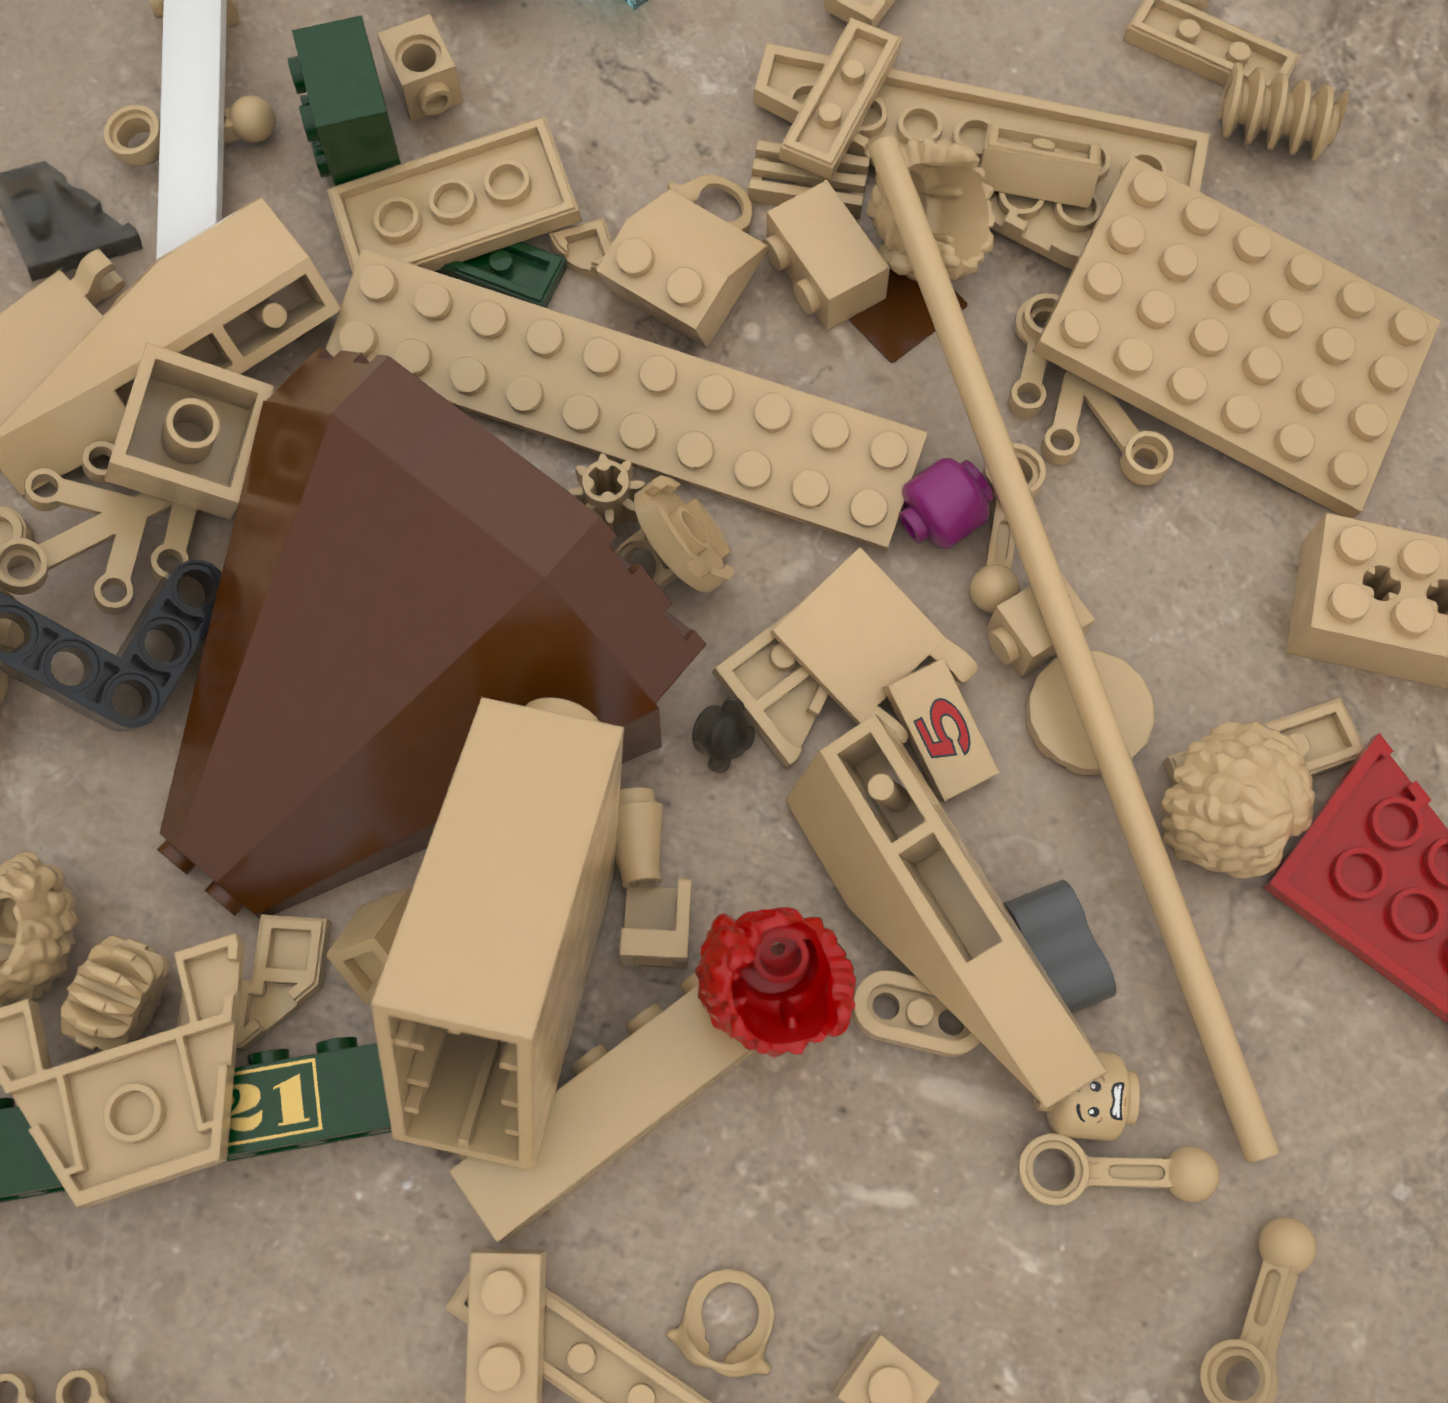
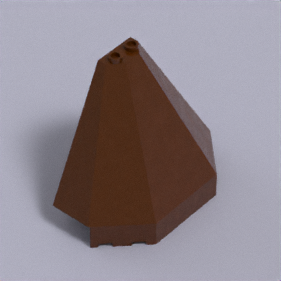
[157,348,707,919]

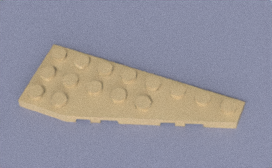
[754,43,1210,269]

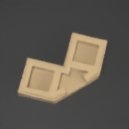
[177,914,331,1051]

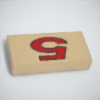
[883,658,1000,802]

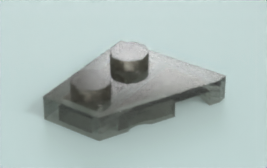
[0,161,142,282]

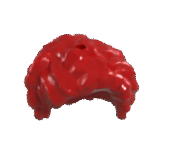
[695,907,856,1058]

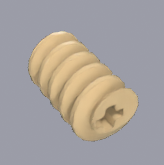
[1217,62,1350,161]

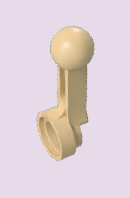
[103,95,276,166]
[970,443,1046,613]
[1018,1133,1220,1206]
[1200,1217,1317,1403]

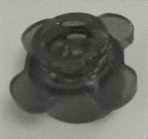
[692,698,755,774]

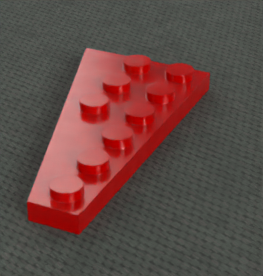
[1263,733,1448,1024]

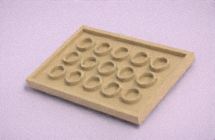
[1032,156,1441,518]

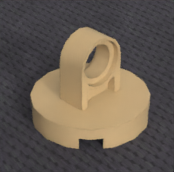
[615,475,734,593]

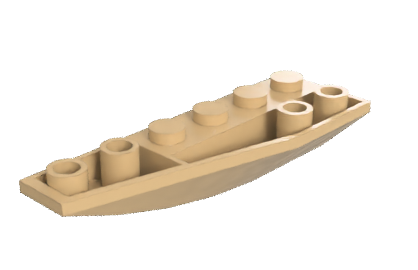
[0,197,342,496]
[785,714,1108,1109]

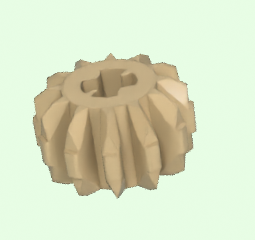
[60,935,170,1053]

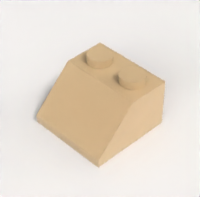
[596,189,769,349]

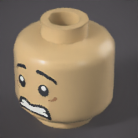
[1034,1050,1140,1141]

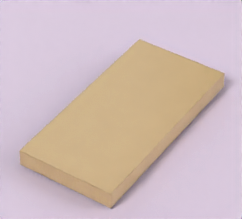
[327,116,582,273]

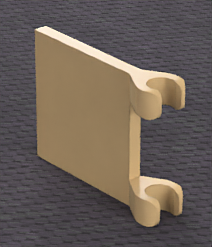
[770,547,977,744]

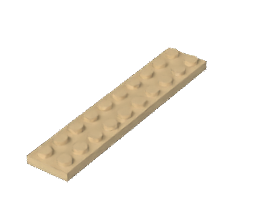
[326,248,928,551]

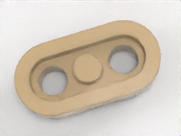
[852,970,980,1057]

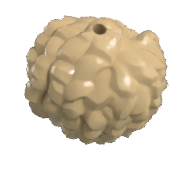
[866,138,996,281]
[1161,720,1315,878]
[0,852,79,1008]

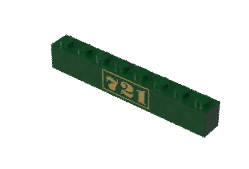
[0,1037,392,1203]

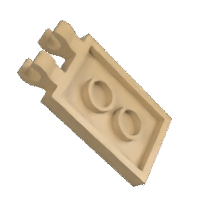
[0,249,126,424]

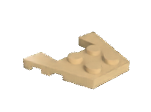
[0,933,245,1208]

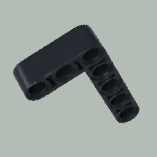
[0,560,222,731]

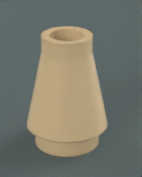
[615,787,663,889]

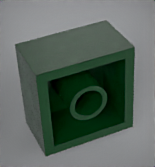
[287,15,401,186]

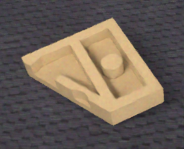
[712,607,828,768]

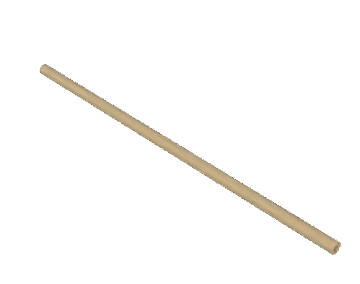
[868,136,1280,1163]

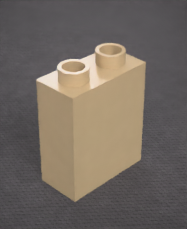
[371,697,624,1170]

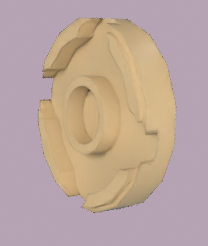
[1025,651,1155,775]

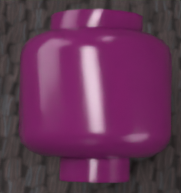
[899,458,993,549]

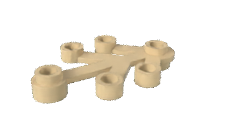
[1008,293,1174,485]
[0,441,202,615]

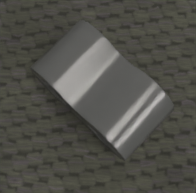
[1003,880,1116,1013]

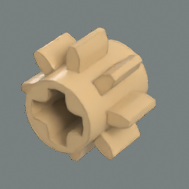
[568,453,645,533]

